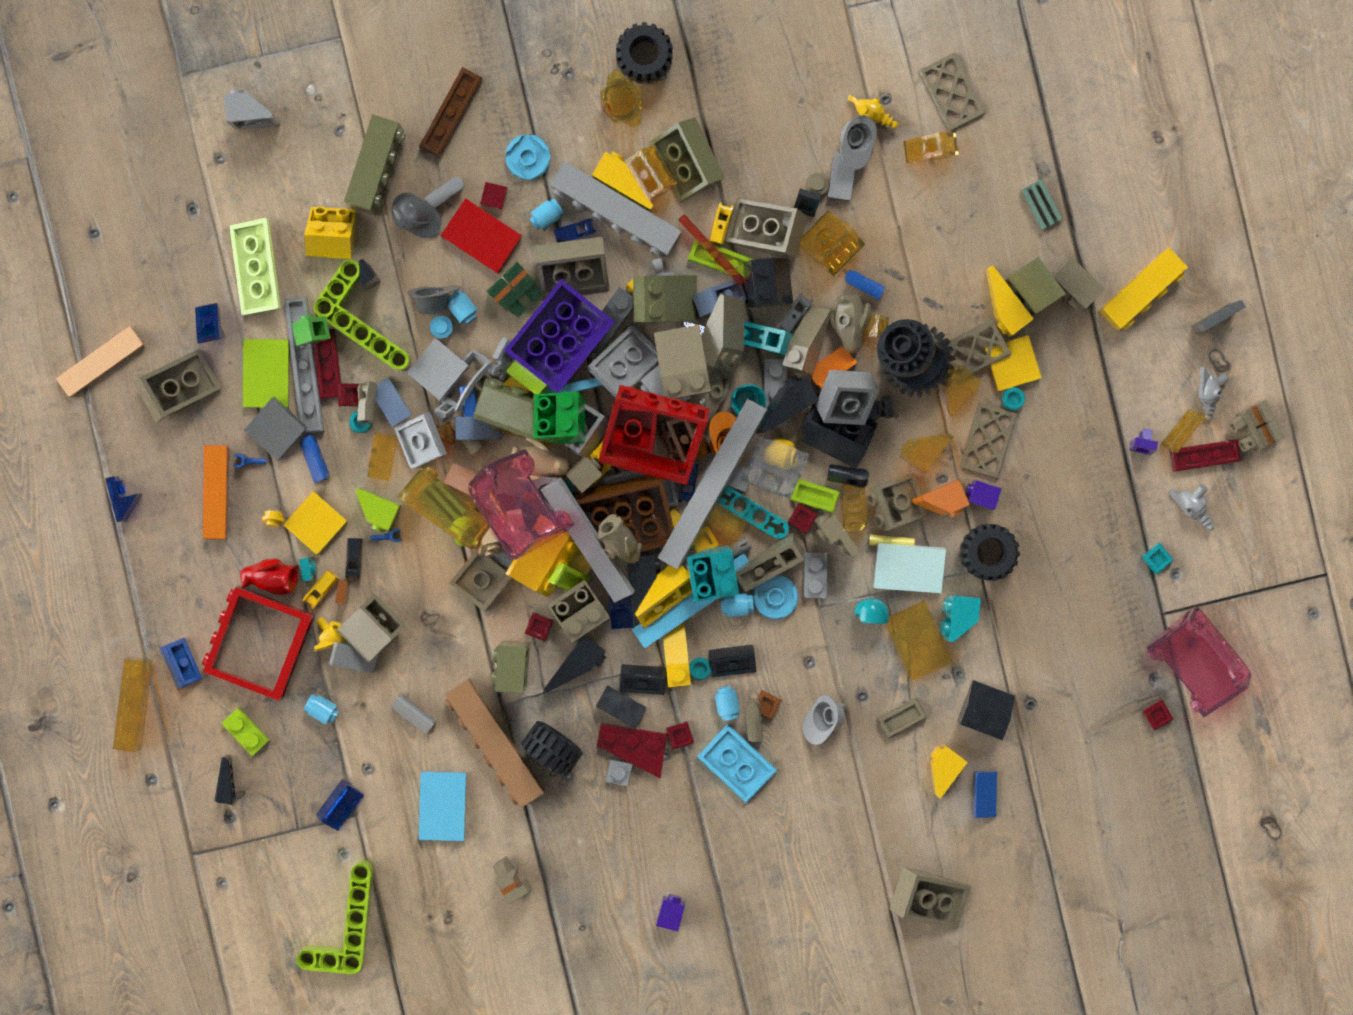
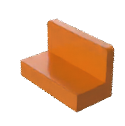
[809,346,858,389]

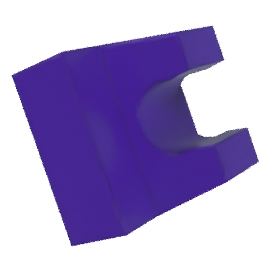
[1129,428,1158,455]

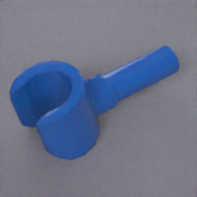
[233,454,266,468]
[371,529,402,542]

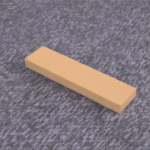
[56,326,144,397]

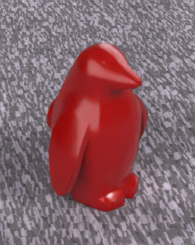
[240,558,299,595]

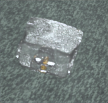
[740,434,809,499]

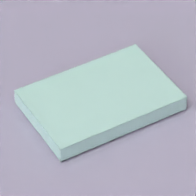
[873,543,946,593]

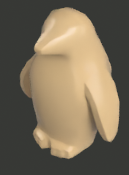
[510,438,569,482]

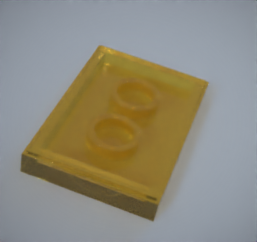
[885,600,952,681]

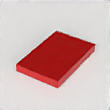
[440,198,522,274]

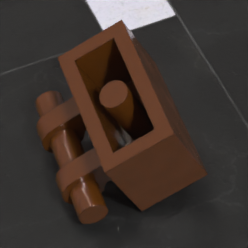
[657,418,711,462]

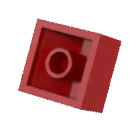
[610,401,658,454]

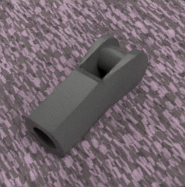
[779,292,813,334]

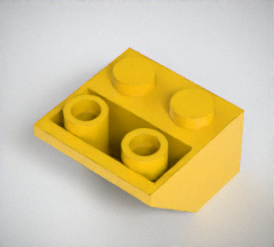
[304,206,357,259]

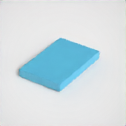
[697,723,777,803]
[419,771,467,841]

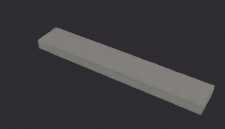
[284,296,324,434]
[541,478,635,603]

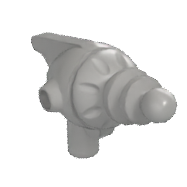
[1198,367,1229,421]
[1169,484,1214,531]

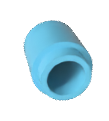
[529,198,564,231]
[447,290,478,324]
[721,593,754,618]
[714,686,740,721]
[303,694,339,725]

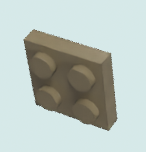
[449,548,512,612]

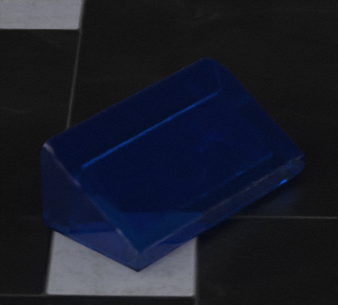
[316,779,364,831]

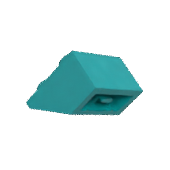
[687,545,739,602]
[940,594,981,642]

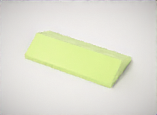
[230,218,281,315]

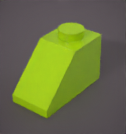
[356,488,402,533]

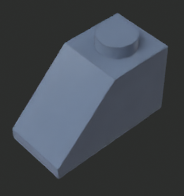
[692,279,748,317]

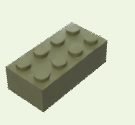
[344,114,406,216]

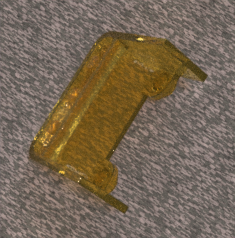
[398,466,496,550]

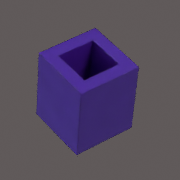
[965,480,1002,510]
[656,894,685,932]

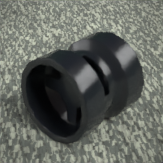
[869,396,893,421]

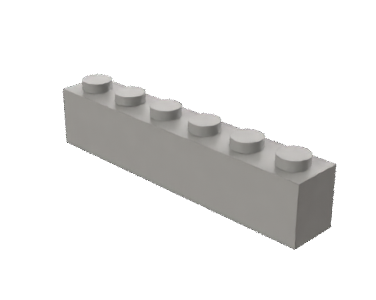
[550,161,681,257]

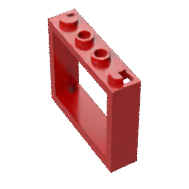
[598,385,709,485]
[202,586,315,701]

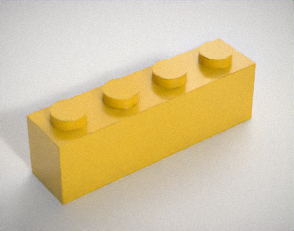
[1098,247,1188,330]

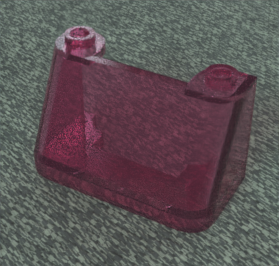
[468,449,574,560]
[1147,606,1251,717]

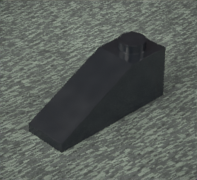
[756,375,819,434]
[628,555,661,625]
[543,634,607,692]

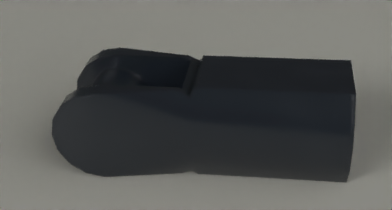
[827,464,869,488]
[345,538,363,579]

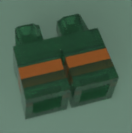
[486,262,542,318]

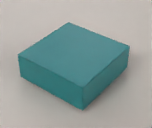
[1141,543,1174,574]

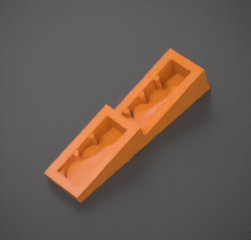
[203,445,230,540]

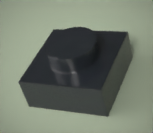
[793,188,821,217]

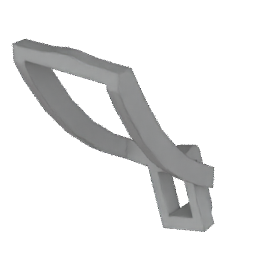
[434,350,492,422]

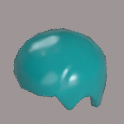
[730,384,766,415]
[854,598,889,624]

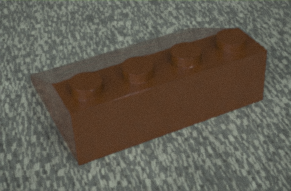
[573,475,674,558]

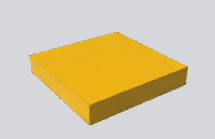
[985,335,1042,392]
[283,491,348,555]

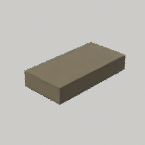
[876,697,927,739]

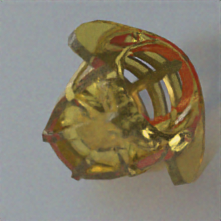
[600,70,643,127]

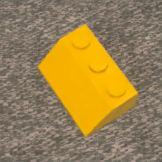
[505,515,579,598]

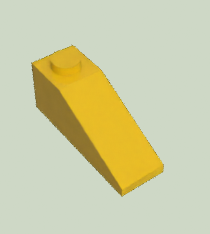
[592,151,653,212]
[986,265,1034,337]
[635,565,692,629]
[663,622,691,687]

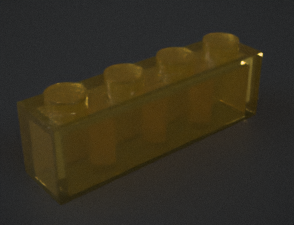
[113,657,153,752]

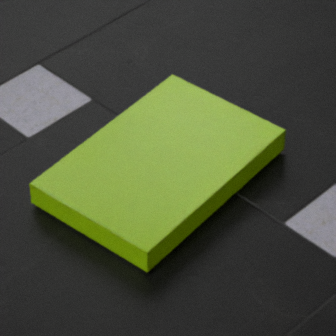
[243,339,290,408]

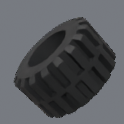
[616,22,673,84]
[960,524,1020,581]
[521,721,583,776]

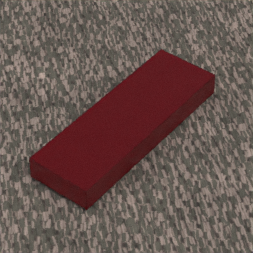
[313,329,342,399]
[1169,439,1241,472]

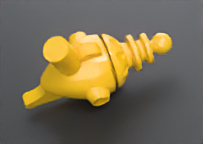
[848,95,898,129]
[314,617,347,652]

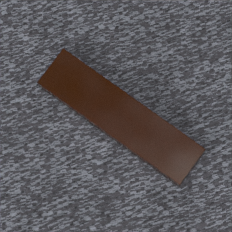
[419,67,483,158]

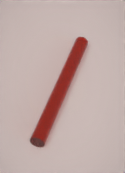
[678,214,746,286]

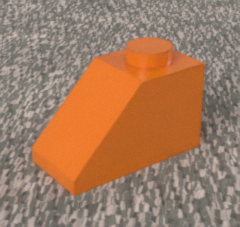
[912,480,970,517]

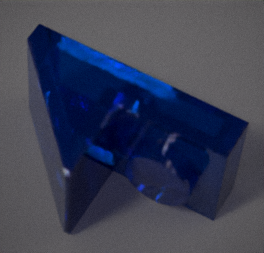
[195,303,225,344]
[105,476,142,522]
[609,595,634,629]

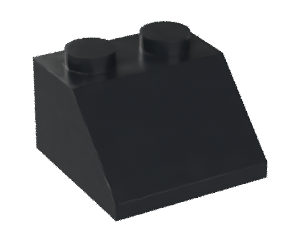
[744,258,793,308]
[957,680,1015,740]

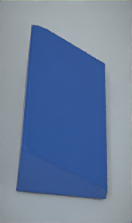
[300,435,330,483]
[160,637,202,689]
[973,771,997,818]

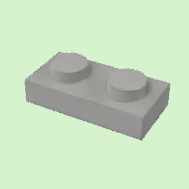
[803,552,827,598]

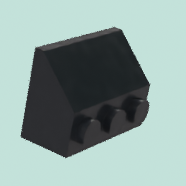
[796,393,878,469]

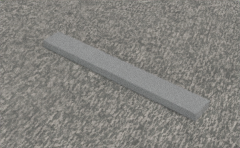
[658,399,769,570]

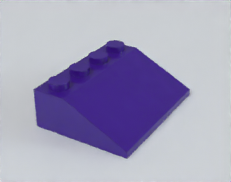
[503,279,615,393]

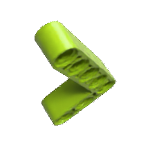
[314,260,411,371]
[296,860,374,974]

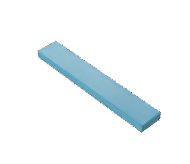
[631,553,749,648]

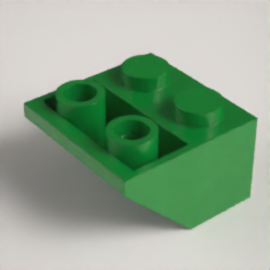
[533,392,585,445]

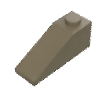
[782,305,832,376]
[736,533,805,592]

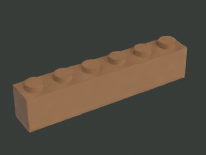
[445,678,545,808]

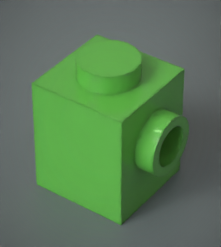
[292,314,331,346]

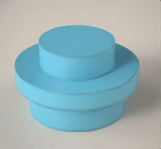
[430,316,453,338]

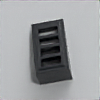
[214,755,236,805]

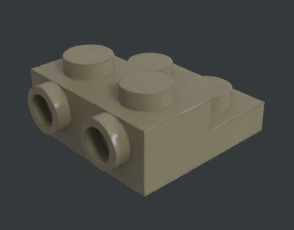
[867,473,929,531]
[815,513,860,558]

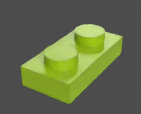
[221,707,270,756]

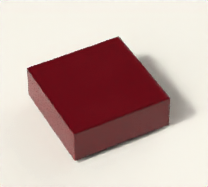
[480,182,508,210]
[338,383,359,407]
[787,503,818,534]
[524,612,554,642]
[1141,699,1174,731]
[666,721,694,750]

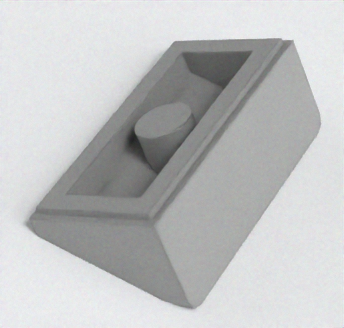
[391,694,436,734]

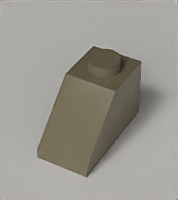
[566,456,602,493]

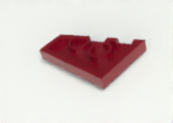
[597,723,667,778]

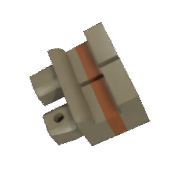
[1229,400,1285,452]
[493,856,532,904]

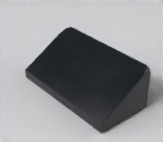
[359,259,380,291]
[709,645,757,678]
[619,664,666,695]
[596,685,646,728]

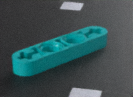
[717,485,789,539]

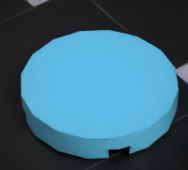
[505,135,551,180]
[753,575,798,619]

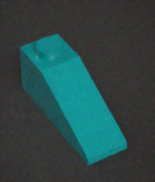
[744,321,793,357]

